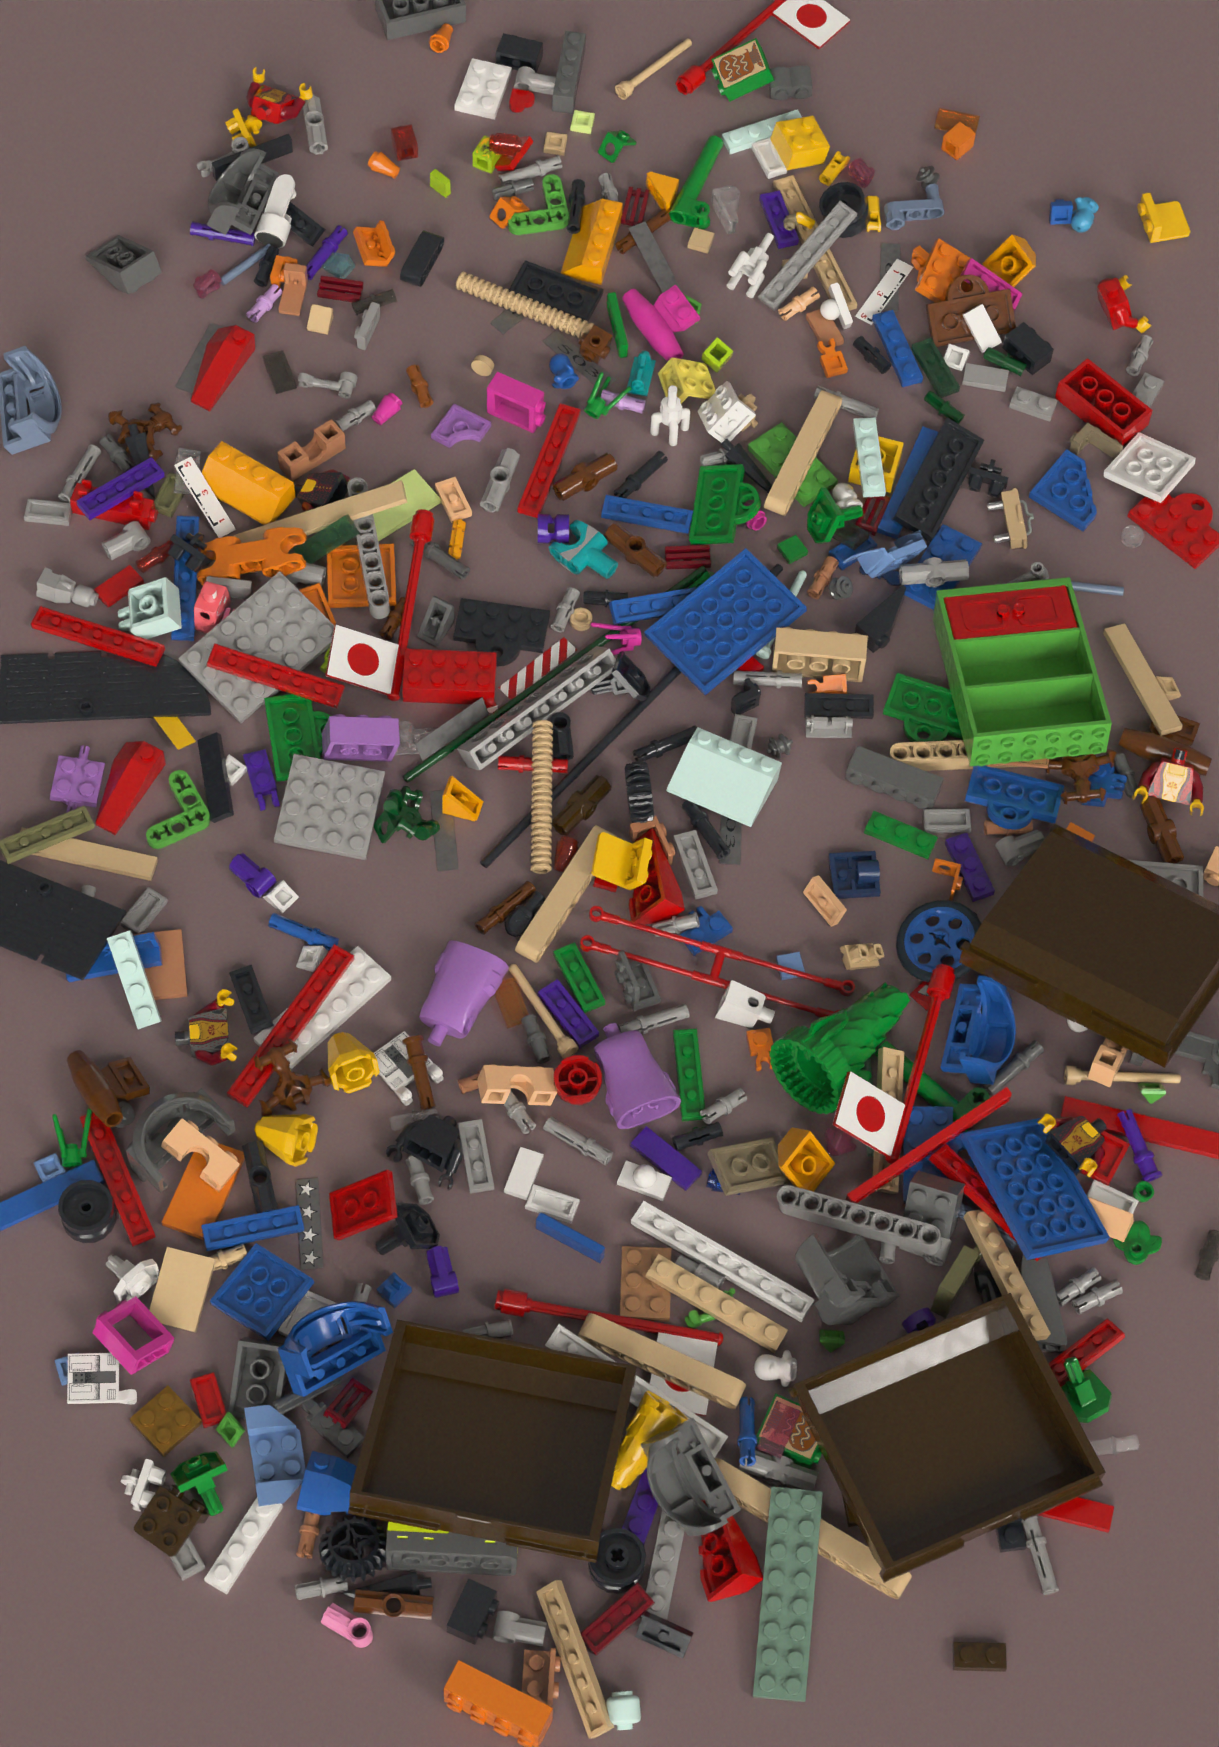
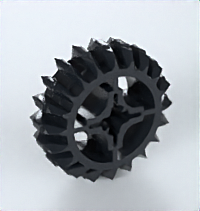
[624,761,654,823]
[319,1515,387,1583]

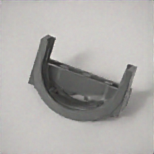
[126,1088,236,1193]

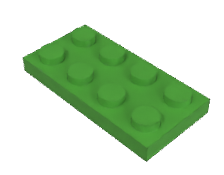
[748,422,838,507]

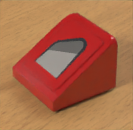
[909,981,931,1011]

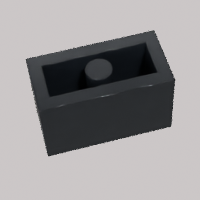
[496,33,543,73]
[1002,322,1054,375]
[446,1579,500,1645]

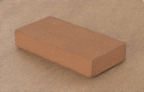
[806,309,844,347]

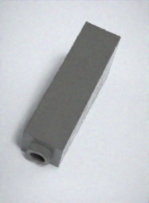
[1019,1255,1067,1353]

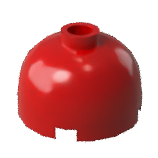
[554,1055,602,1105]

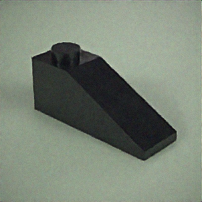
[855,585,906,653]

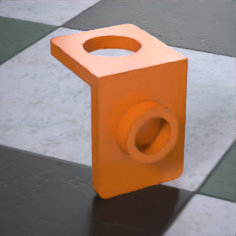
[489,196,530,229]
[932,858,963,901]

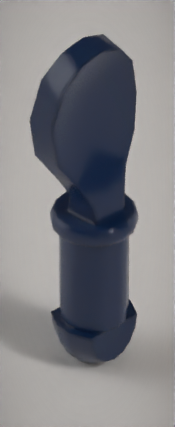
[859,566,902,586]

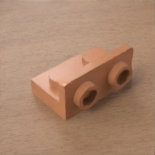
[522,1648,561,1706]

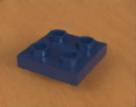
[828,851,881,899]

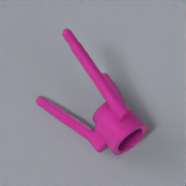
[591,622,641,655]

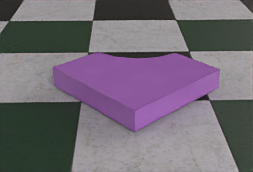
[431,404,491,448]

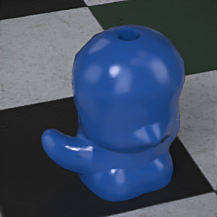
[549,353,579,389]

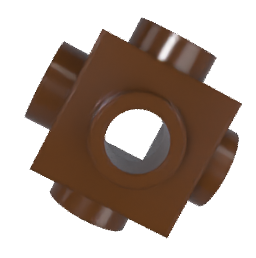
[578,325,613,364]

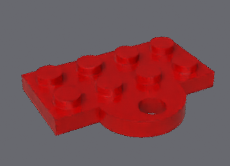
[1127,493,1219,569]

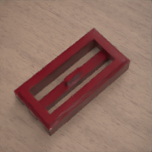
[621,187,650,226]
[317,276,364,303]
[854,496,891,536]
[665,545,711,570]
[323,1378,373,1429]

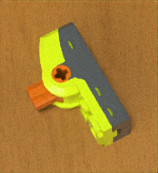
[386,1522,518,1576]

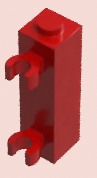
[70,479,158,530]

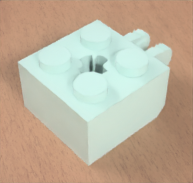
[118,577,182,639]

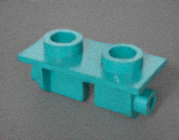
[627,351,656,396]

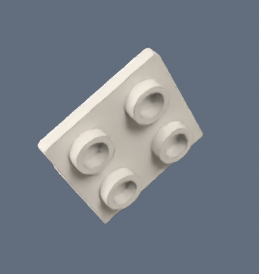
[698,381,756,443]

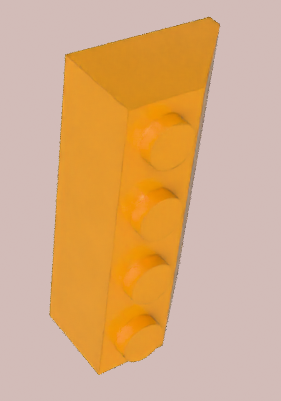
[560,198,623,285]
[202,441,295,525]

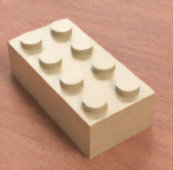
[772,627,868,682]

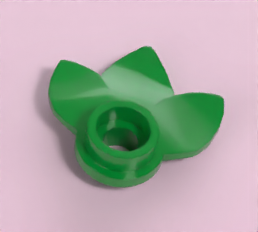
[1113,1220,1162,1265]

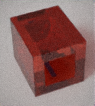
[391,124,418,161]

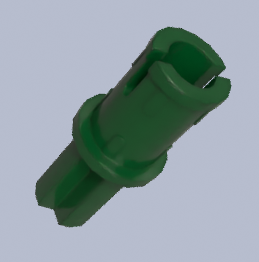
[983,347,1027,377]
[924,391,965,424]

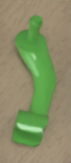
[684,1288,735,1329]

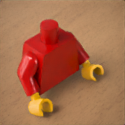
[1097,275,1151,333]

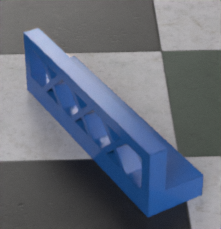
[66,932,163,982]

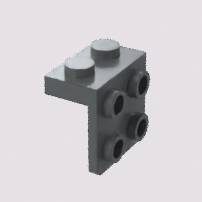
[615,950,661,1011]

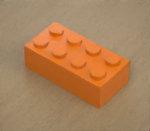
[444,1660,553,1747]

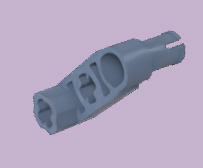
[884,184,944,230]

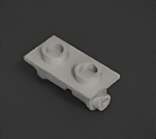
[805,715,853,738]

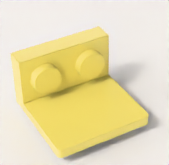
[658,358,716,404]

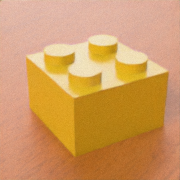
[770,116,830,170]
[848,436,904,493]

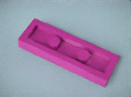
[960,258,1023,310]

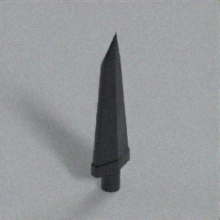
[125,424,155,498]
[721,439,772,493]
[342,1571,432,1599]

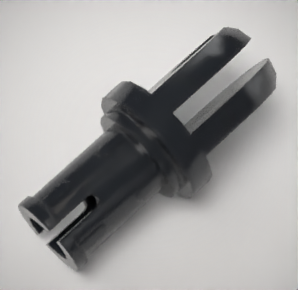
[504,891,546,937]

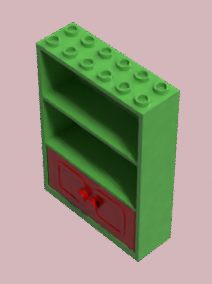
[933,577,1112,766]

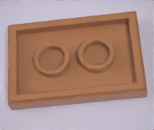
[134,929,188,1000]

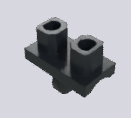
[968,459,1009,498]
[168,532,211,573]

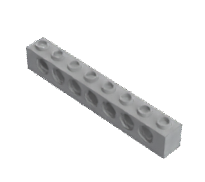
[457,646,616,770]

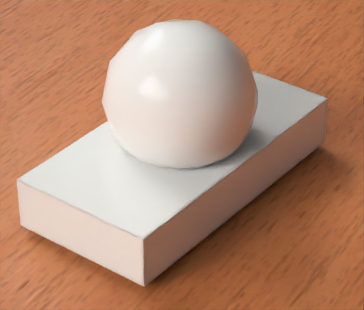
[820,283,853,330]
[617,1160,672,1201]

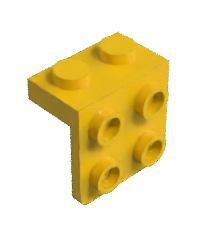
[1137,193,1190,243]
[591,832,652,890]

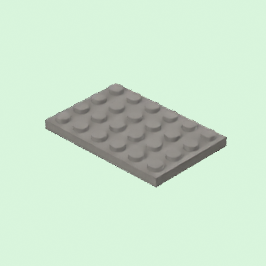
[178,571,334,724]

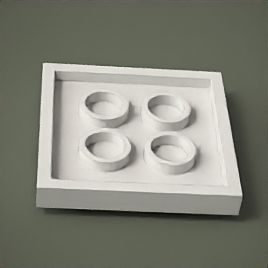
[1104,432,1196,503]

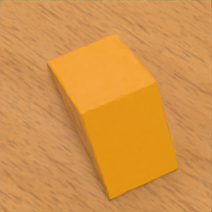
[646,171,679,215]
[442,776,484,821]

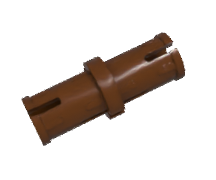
[379,597,405,640]

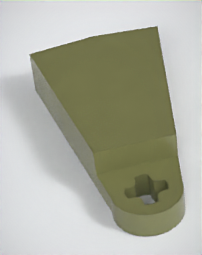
[931,1244,983,1319]

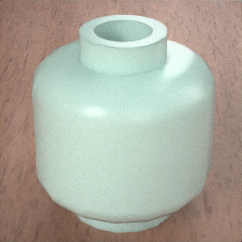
[606,1691,641,1730]

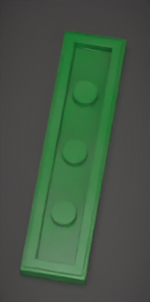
[673,1028,706,1121]

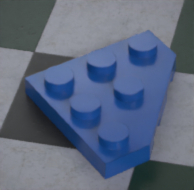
[1029,449,1097,532]

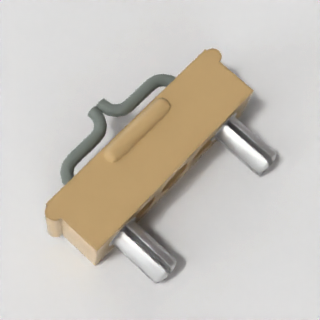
[987,488,1034,549]

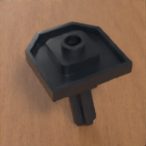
[591,651,651,702]
[375,1203,440,1255]

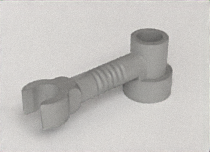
[197,137,249,177]
[298,372,358,399]
[994,562,1049,585]

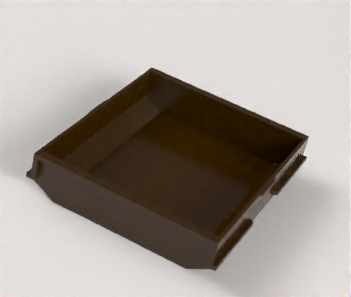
[959,824,1219,1068]
[788,1293,1106,1583]
[348,1319,637,1563]

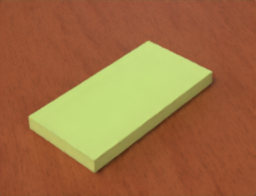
[347,469,441,542]

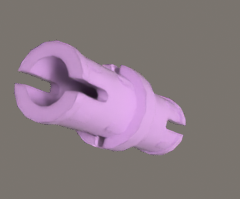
[246,284,282,323]
[601,389,646,414]

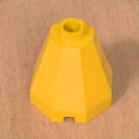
[328,1032,380,1093]
[254,1114,318,1167]

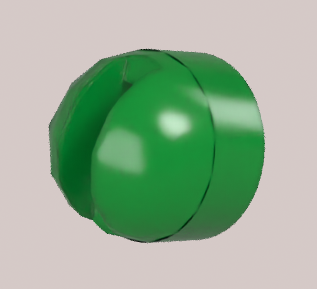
[1132,1181,1154,1203]

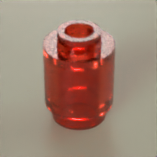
[489,133,522,156]

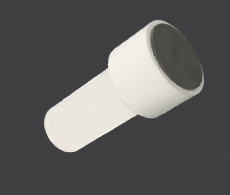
[254,174,296,248]

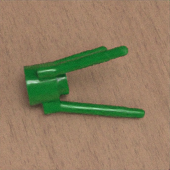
[584,372,631,419]
[52,1108,92,1167]

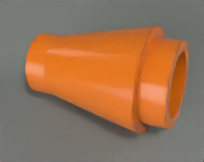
[430,23,453,53]
[368,151,400,179]

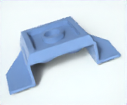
[843,530,927,578]
[244,1405,306,1507]

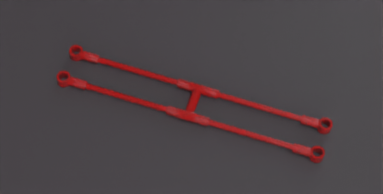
[580,906,855,1017]

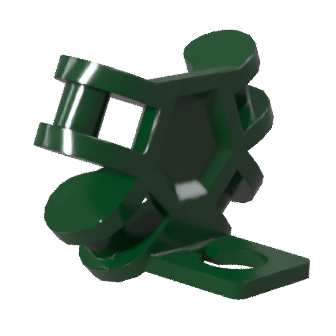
[374,786,440,843]

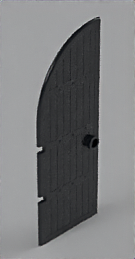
[0,651,211,724]
[0,860,127,980]

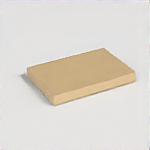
[149,1247,216,1333]

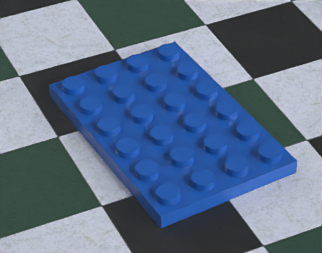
[644,548,807,695]
[960,1118,1110,1260]

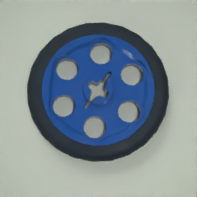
[896,900,982,982]

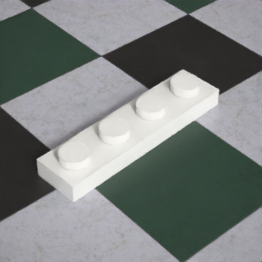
[204,1498,283,1594]

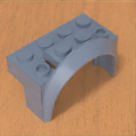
[0,346,62,455]

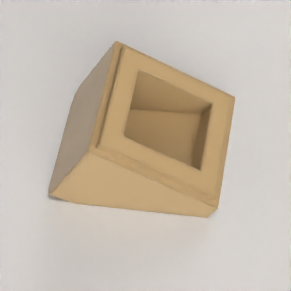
[307,304,333,335]
[1155,676,1181,701]

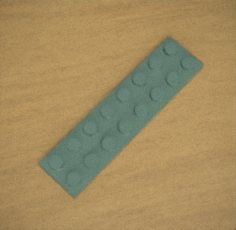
[753,1487,823,1702]

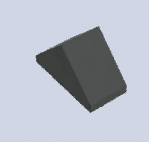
[417,596,454,647]

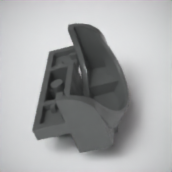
[207,148,279,235]
[640,1418,741,1536]

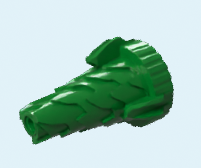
[769,982,910,1114]

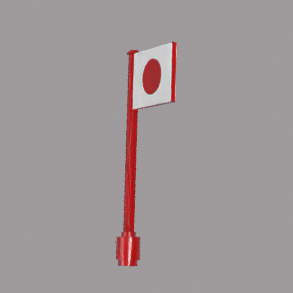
[676,0,850,95]
[325,509,435,702]
[832,964,956,1164]
[495,1289,723,1417]

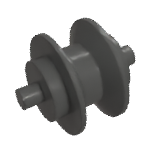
[916,166,940,189]
[829,576,853,600]
[766,733,793,759]
[115,1101,135,1128]

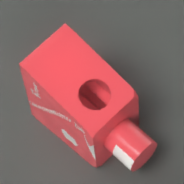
[194,581,231,633]

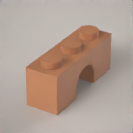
[277,419,346,481]

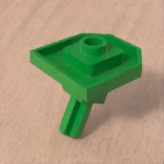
[807,488,863,544]
[1061,1357,1112,1423]
[170,1451,228,1516]

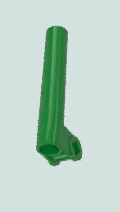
[669,135,724,230]
[875,1040,990,1133]

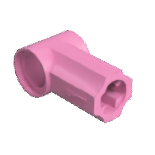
[321,1603,373,1648]

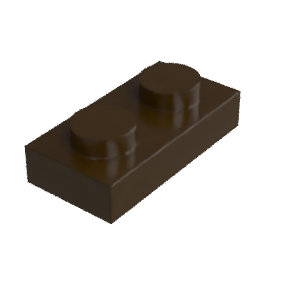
[953,1642,1007,1672]

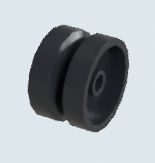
[819,182,871,238]
[58,1180,116,1243]
[588,1528,646,1594]

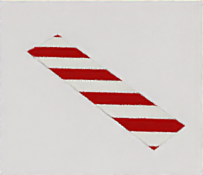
[498,637,577,700]

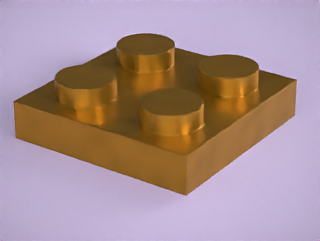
[129,1385,202,1457]

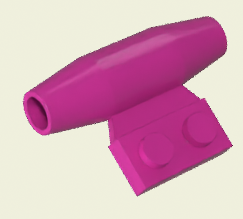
[622,284,701,362]

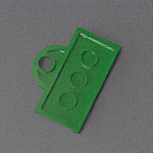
[689,464,761,545]
[883,673,963,742]
[264,694,331,782]

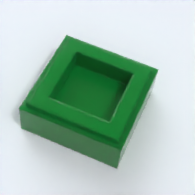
[777,535,808,564]

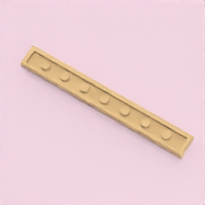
[773,175,857,311]
[234,480,408,543]

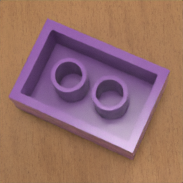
[322,714,400,762]

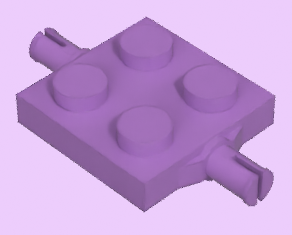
[50,745,105,813]

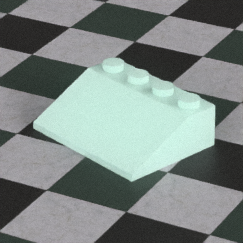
[666,727,782,827]

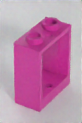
[487,372,546,433]
[93,1296,175,1375]

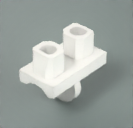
[121,1459,167,1511]

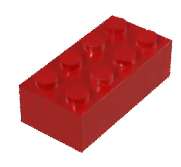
[1055,358,1153,447]
[402,648,497,706]

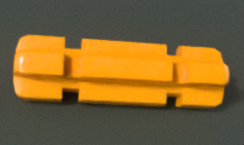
[448,519,466,559]

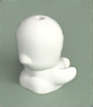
[832,483,863,510]
[754,1350,797,1387]

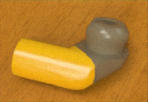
[783,212,815,231]

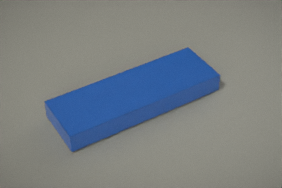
[536,1213,605,1263]

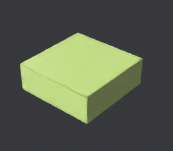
[570,110,595,134]

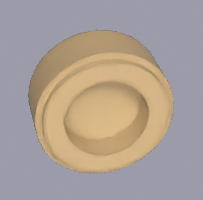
[471,355,494,376]
[570,608,592,631]

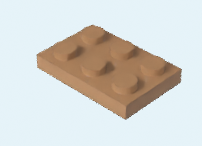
[620,1246,672,1322]

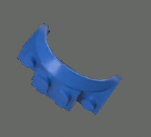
[941,975,1016,1085]

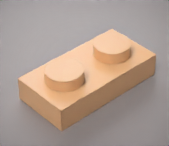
[435,477,472,523]
[803,875,847,927]

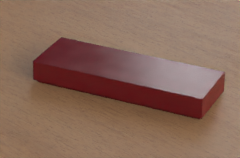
[581,1582,655,1655]

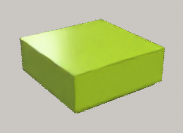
[430,169,451,198]

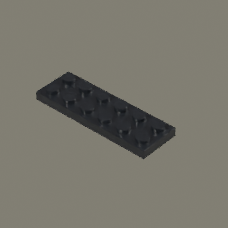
[892,418,984,542]

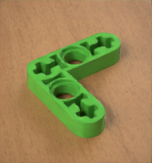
[508,174,569,235]
[146,770,210,849]

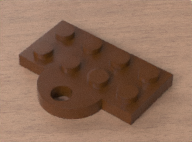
[925,275,1016,347]

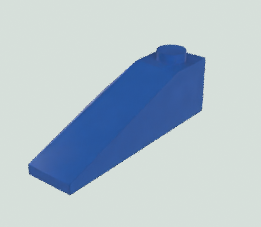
[297,1451,357,1515]

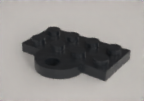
[453,598,550,667]

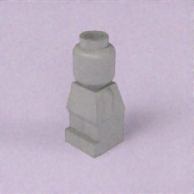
[37,568,99,607]

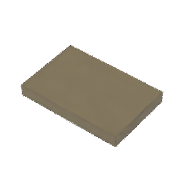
[707,1137,790,1196]

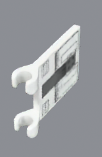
[374,1031,444,1106]
[67,1353,137,1404]

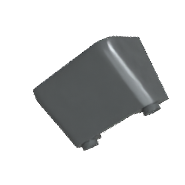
[1129,1032,1219,1089]

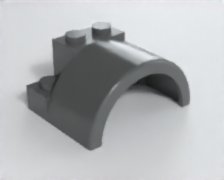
[795,1233,899,1325]

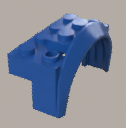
[277,1301,393,1397]

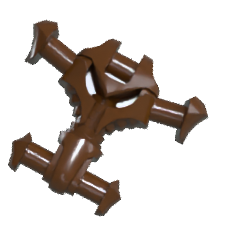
[108,402,182,462]
[1046,749,1117,805]
[254,1039,331,1116]

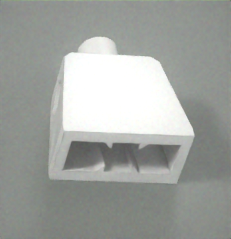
[715,980,775,1028]

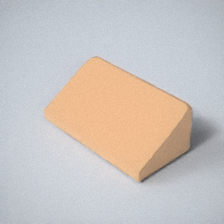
[1088,1197,1134,1242]

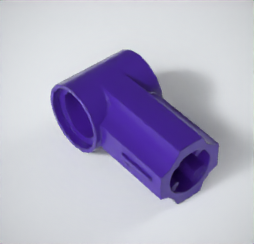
[229,853,277,898]
[427,1246,459,1298]

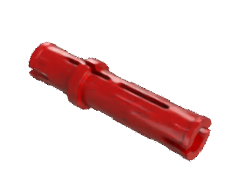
[498,755,568,774]

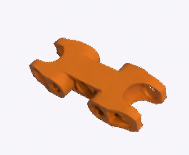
[197,527,307,585]

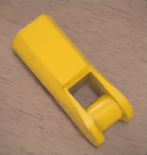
[819,151,850,186]
[866,196,881,232]

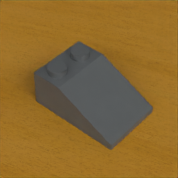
[85,235,162,294]
[228,1337,288,1419]

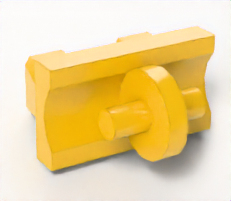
[225,108,262,148]

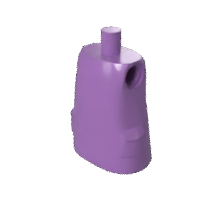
[419,940,509,1046]
[594,1023,681,1129]

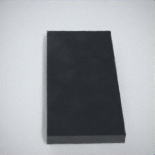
[509,260,603,321]

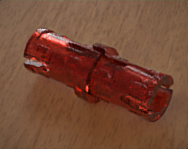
[136,540,173,573]

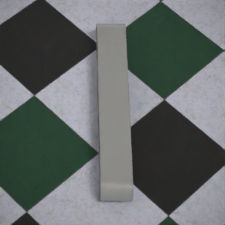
[347,478,390,619]
[777,1185,942,1255]

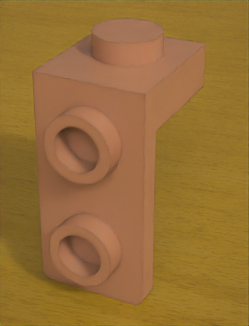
[278,263,308,316]
[629,816,675,865]

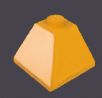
[982,234,1036,287]
[778,1127,835,1192]

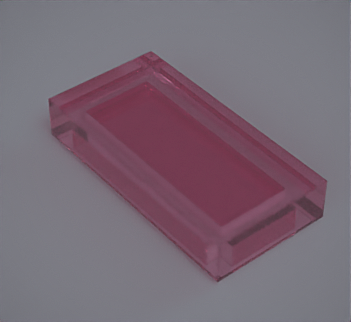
[757,1401,801,1459]

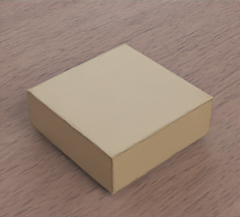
[544,132,568,156]
[688,227,715,254]

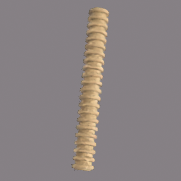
[456,271,594,339]
[531,720,553,874]

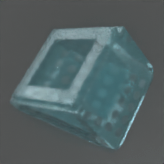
[322,253,355,279]

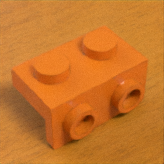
[353,220,395,267]

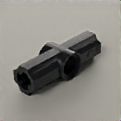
[242,1141,278,1214]

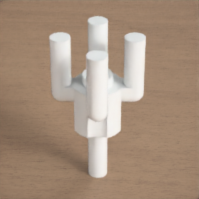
[727,233,774,298]
[650,385,690,446]

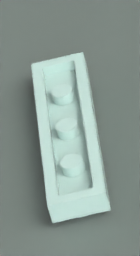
[721,109,802,154]
[853,417,886,497]
[107,930,162,1029]

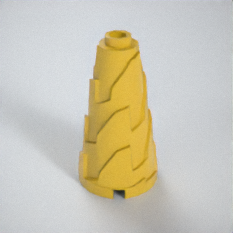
[611,1390,689,1490]

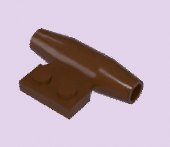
[1118,715,1212,776]
[67,1050,150,1127]

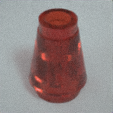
[554,836,579,873]

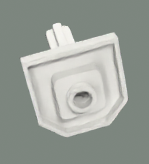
[106,1255,159,1304]

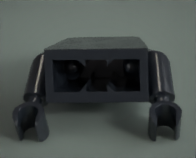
[386,1115,463,1191]

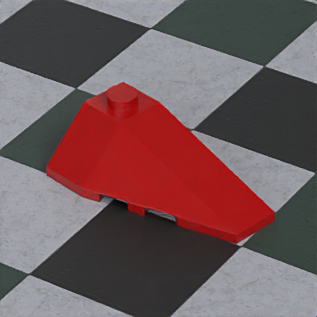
[191,325,255,411]
[95,741,166,835]
[629,828,685,925]
[698,1500,763,1602]

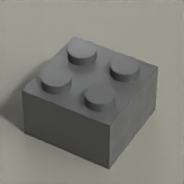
[903,1170,965,1239]

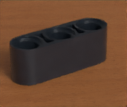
[400,230,444,287]

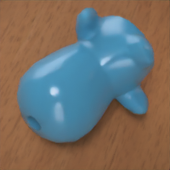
[1071,197,1099,233]

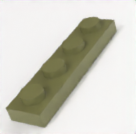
[0,805,95,864]

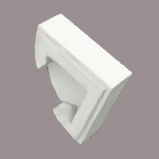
[225,754,247,786]

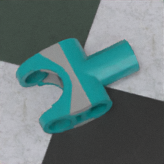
[549,520,618,579]

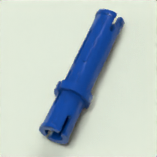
[268,913,339,951]
[737,1396,758,1467]

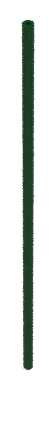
[403,566,707,783]

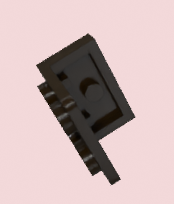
[134,1484,210,1557]

